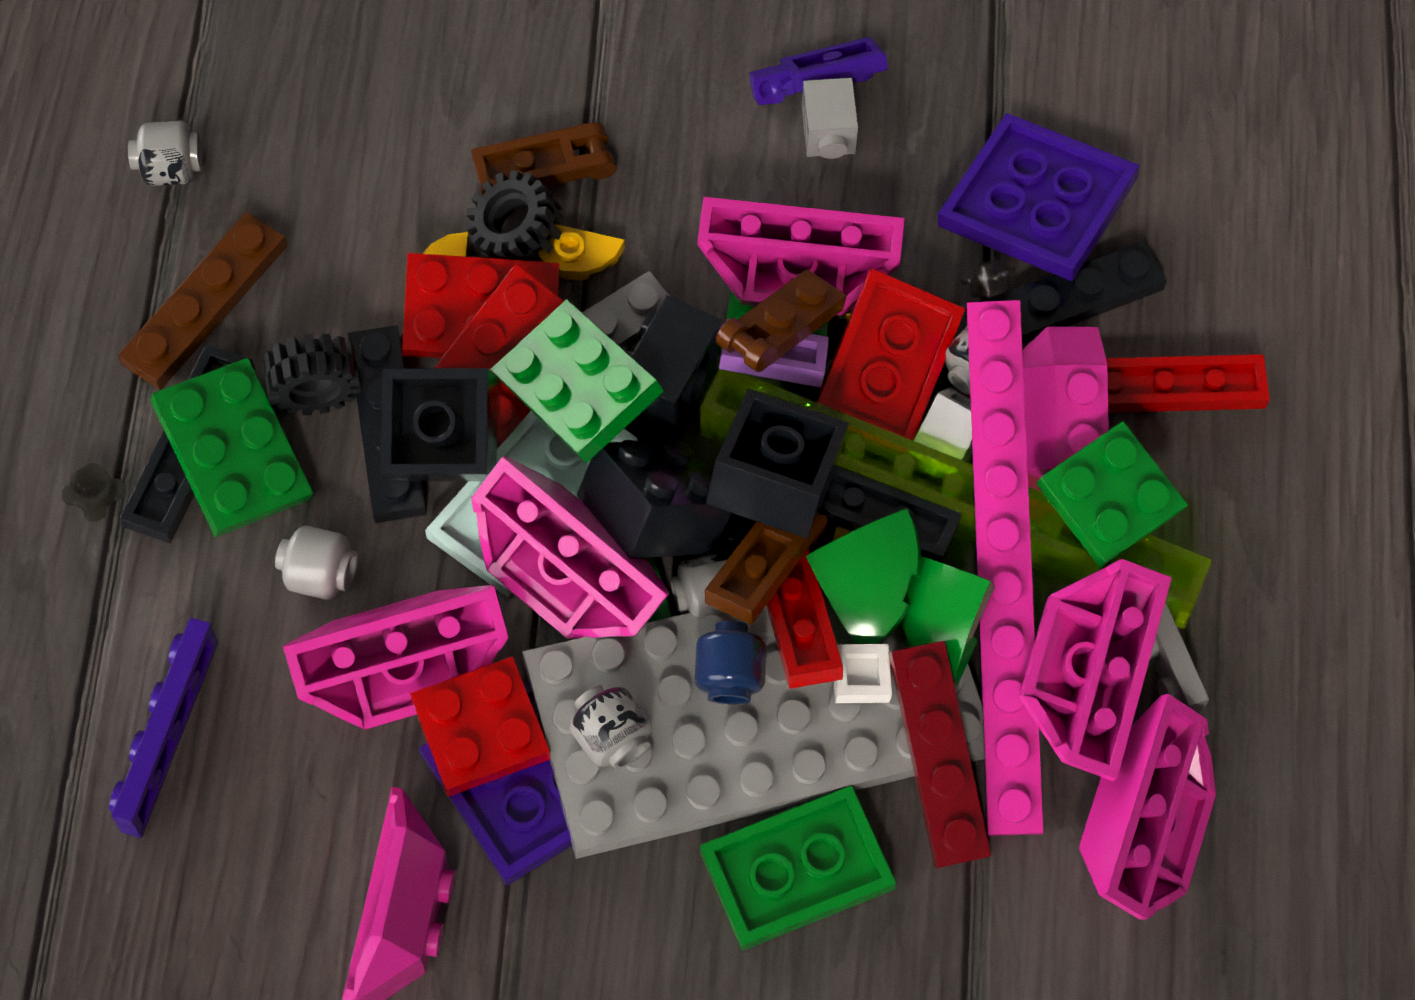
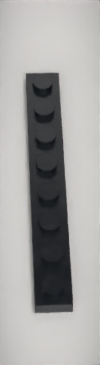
[780,241,1167,410]

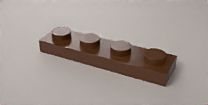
[117,212,287,390]

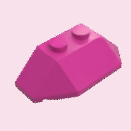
[697,197,905,316]
[1022,327,1109,531]
[471,456,670,639]
[1019,559,1172,781]
[283,585,509,730]
[1079,694,1216,920]
[342,787,456,1000]

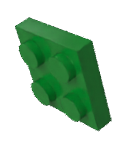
[1036,421,1188,569]

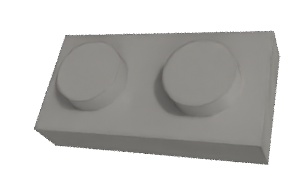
[582,271,670,350]
[1149,604,1209,715]

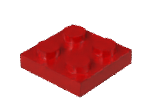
[410,656,550,797]

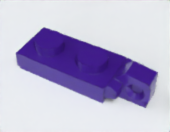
[749,37,888,105]

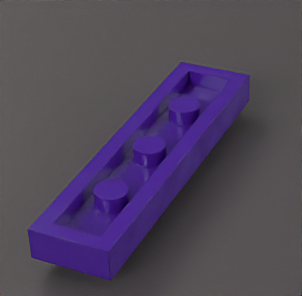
[109,617,218,838]

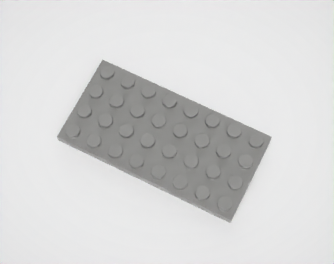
[523,584,985,859]

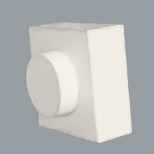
[834,644,892,703]

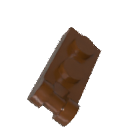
[471,122,617,196]
[716,269,847,372]
[705,512,828,625]

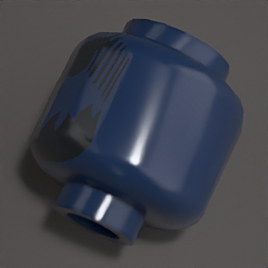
[695,621,766,705]

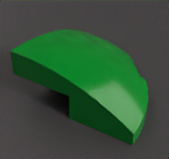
[805,509,921,644]
[900,556,995,689]

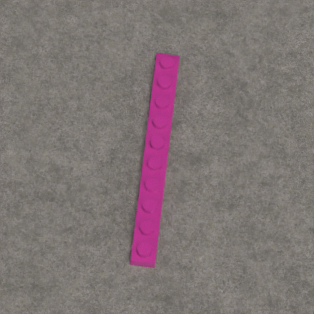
[967,300,1043,836]

